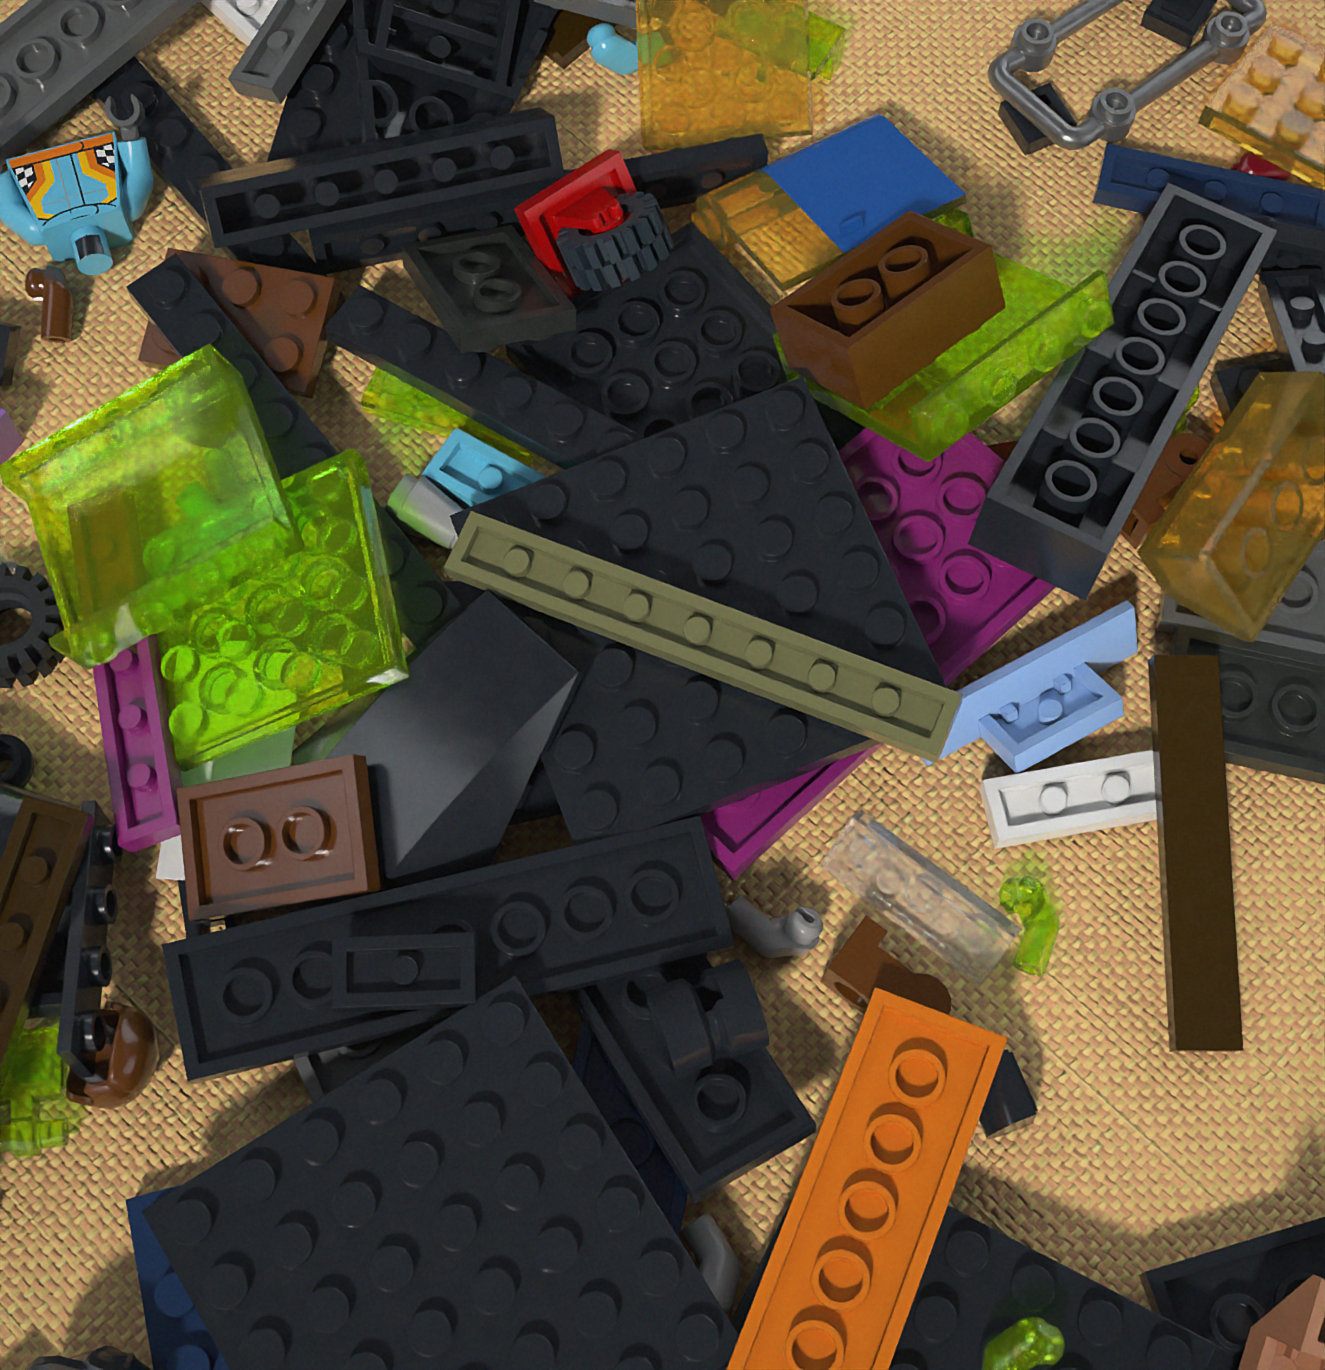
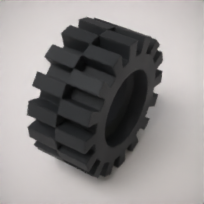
[0,564,72,688]

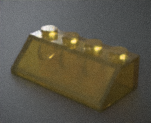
[1137,371,1325,643]

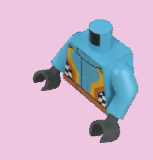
[0,94,154,275]

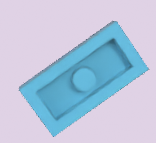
[422,428,546,508]

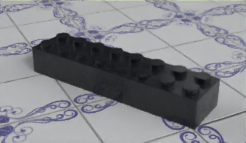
[968,183,1277,601]

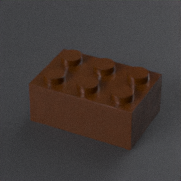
[769,210,1006,410]

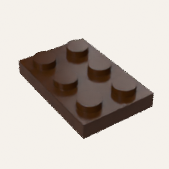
[138,248,341,399]
[176,754,381,922]

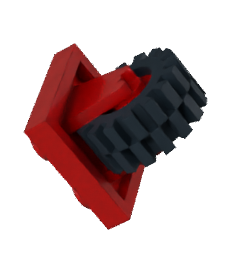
[514,149,674,300]

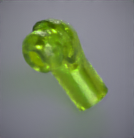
[999,876,1060,976]

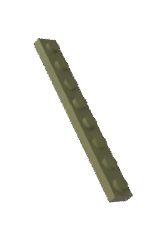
[443,511,963,763]

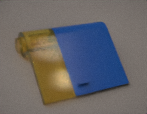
[691,114,966,292]

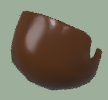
[66,1002,160,1109]

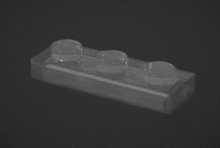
[819,809,1022,987]

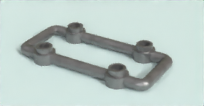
[988,0,1267,150]

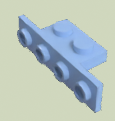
[920,600,1138,774]

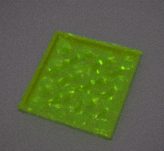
[144,448,409,772]

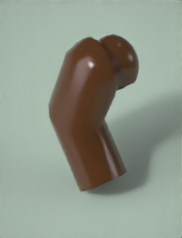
[25,266,74,343]

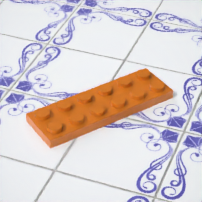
[726,987,1008,1370]

